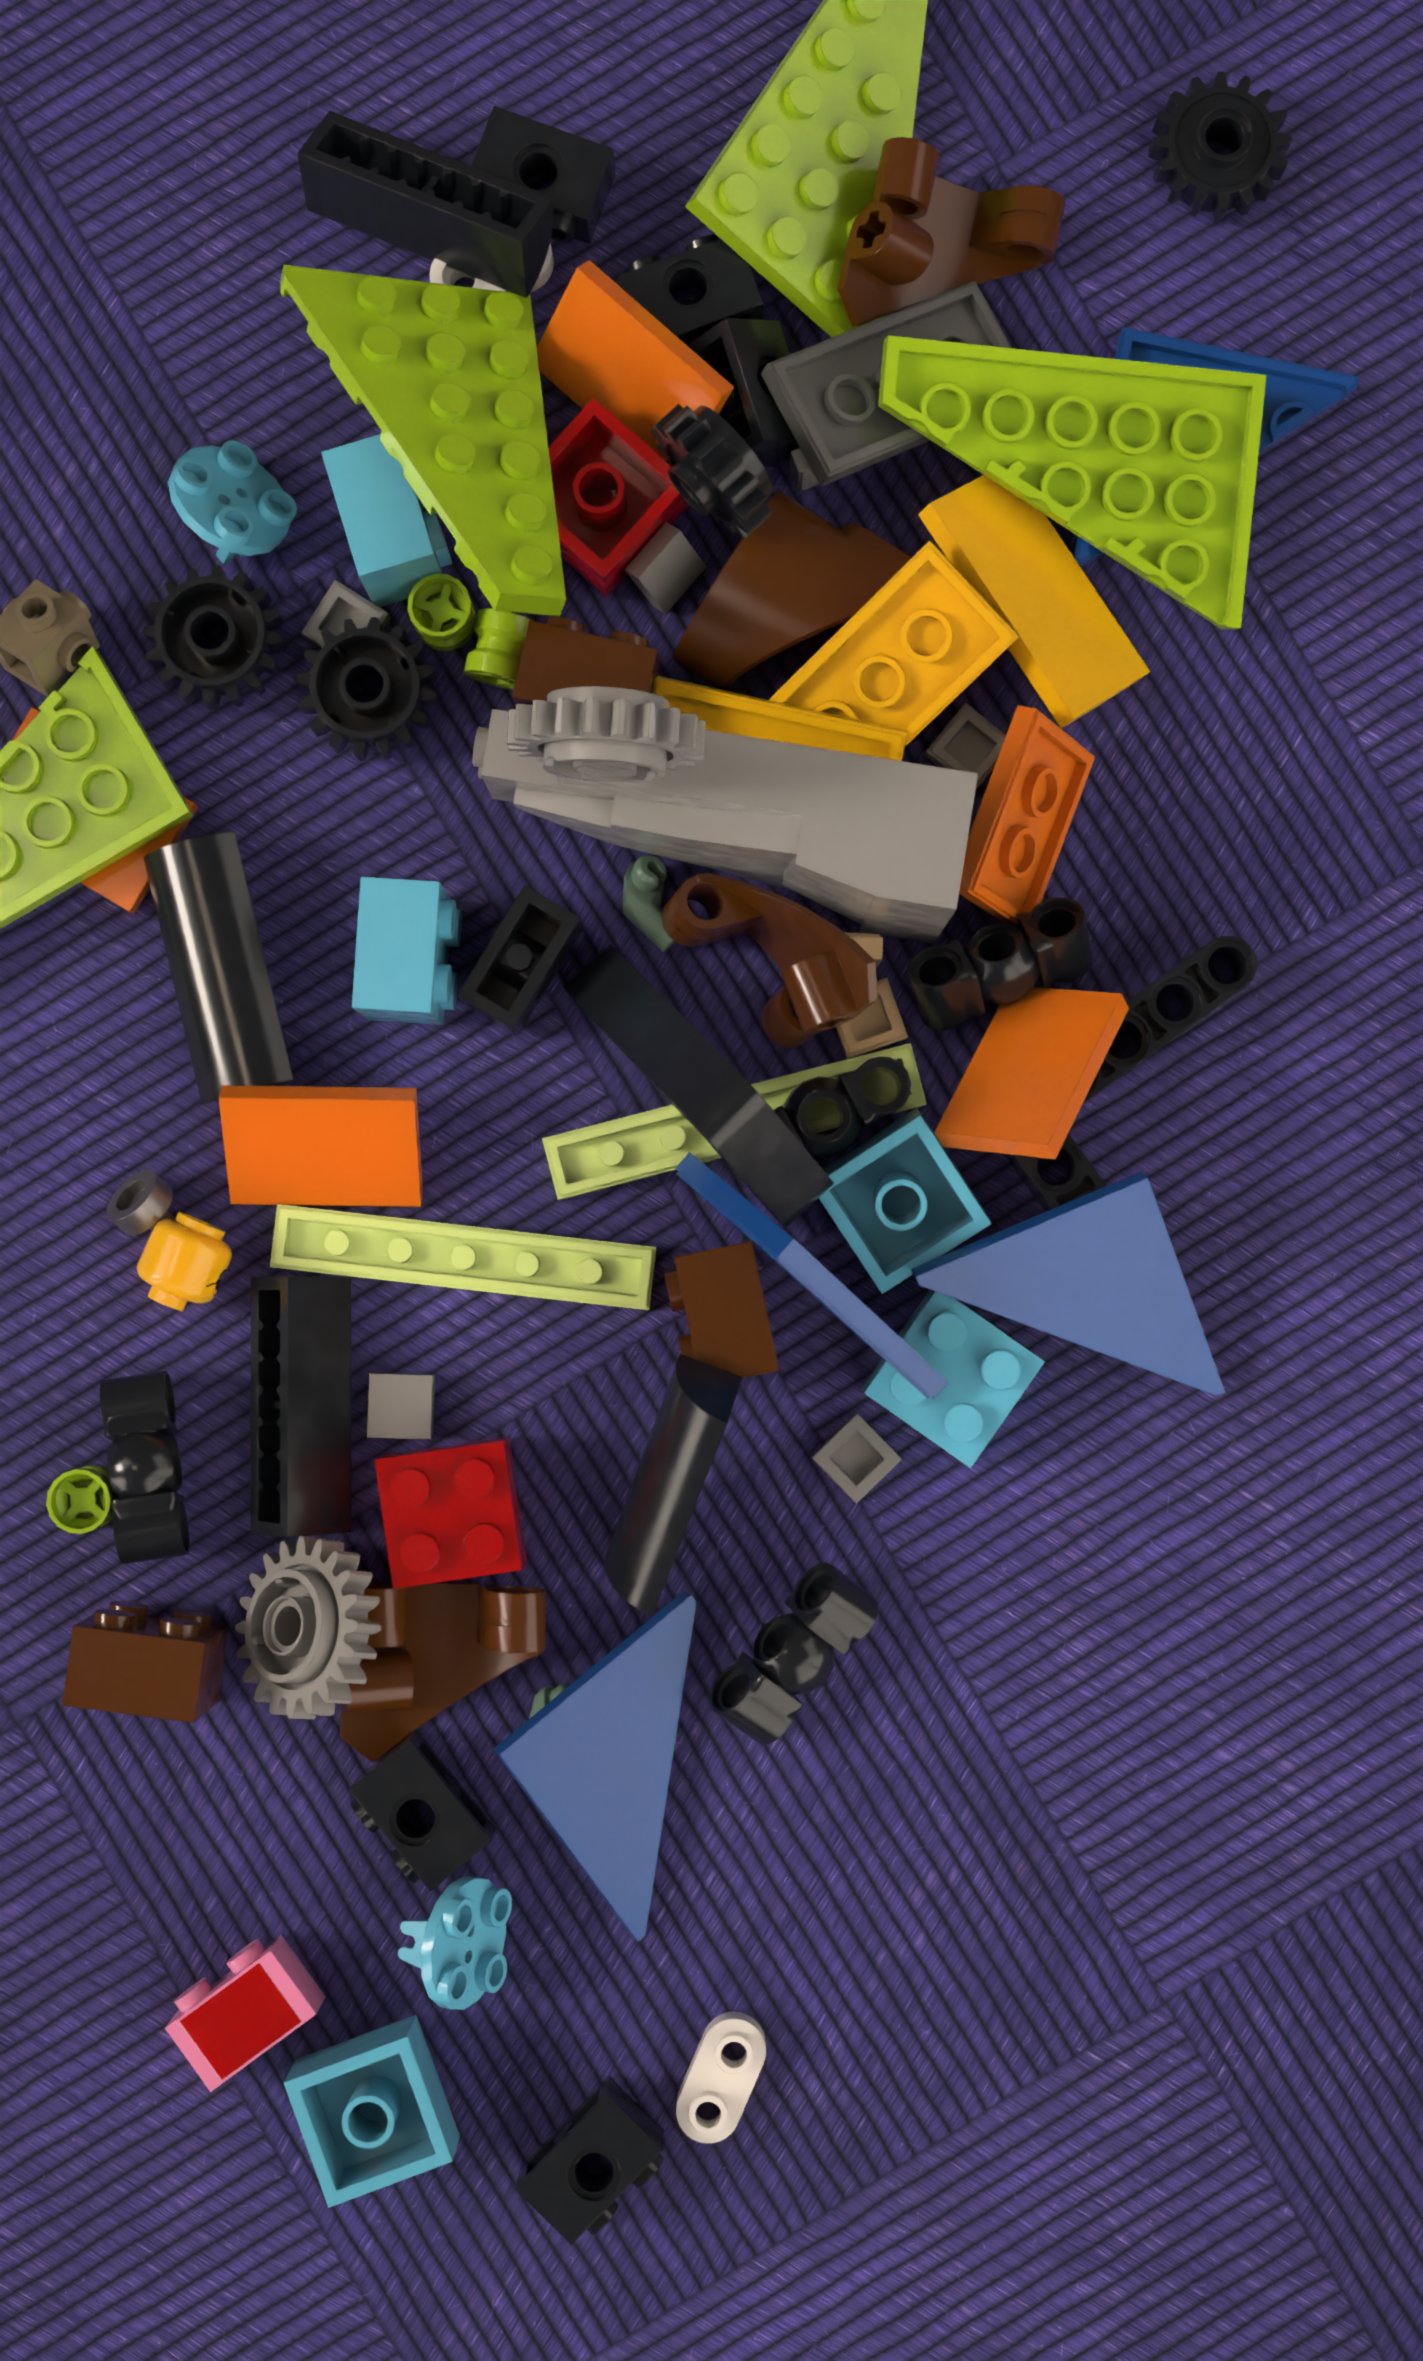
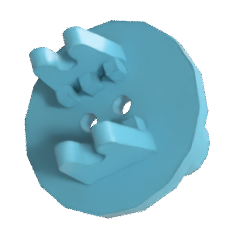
[168,440,297,565]
[398,1876,512,2010]

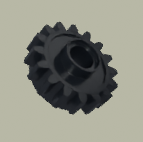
[1148,72,1292,221]
[651,404,773,539]
[143,565,287,710]
[296,617,439,761]

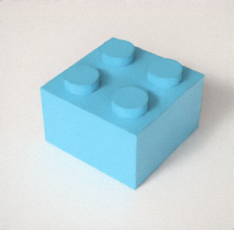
[321,434,453,607]
[352,877,462,1025]
[819,1108,992,1294]
[860,1289,1045,1468]
[283,2015,460,2208]

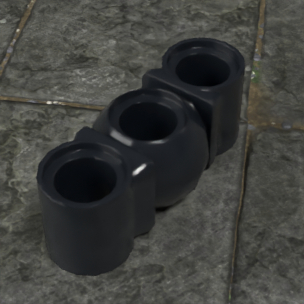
[908,897,1093,1030]
[774,1056,911,1158]
[100,1371,190,1564]
[710,1563,878,1745]

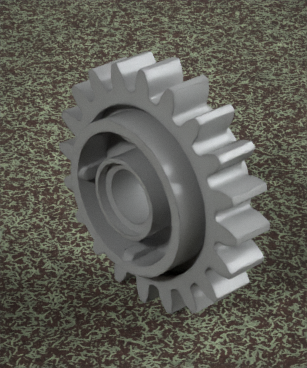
[507,686,706,783]
[235,1536,381,1720]

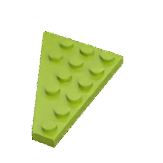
[685,0,928,338]
[280,265,566,616]
[878,335,1267,630]

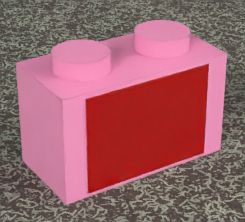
[165,1935,326,2092]

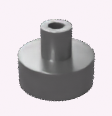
[107,1170,175,1236]

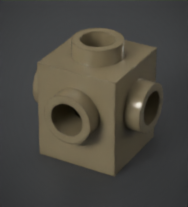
[0,579,100,697]

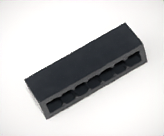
[297,111,554,298]
[143,831,293,1104]
[251,1277,351,1538]
[605,1354,742,1616]

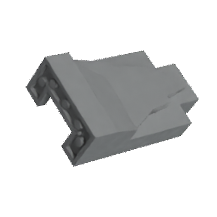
[472,709,978,944]

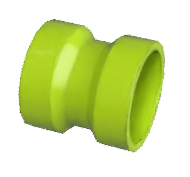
[407,573,477,651]
[463,608,533,690]
[46,1465,118,1534]

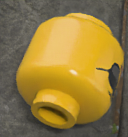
[136,1211,232,1312]

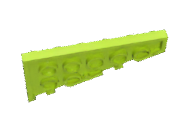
[0,646,194,929]

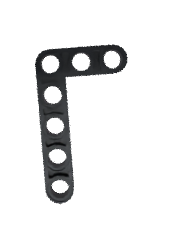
[1004,936,1257,1212]
[563,945,834,1228]

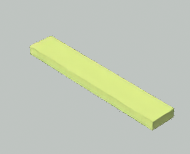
[542,1043,927,1200]
[270,1204,657,1310]

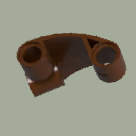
[837,137,1066,327]
[673,491,912,690]
[662,873,878,1048]
[340,1582,546,1763]

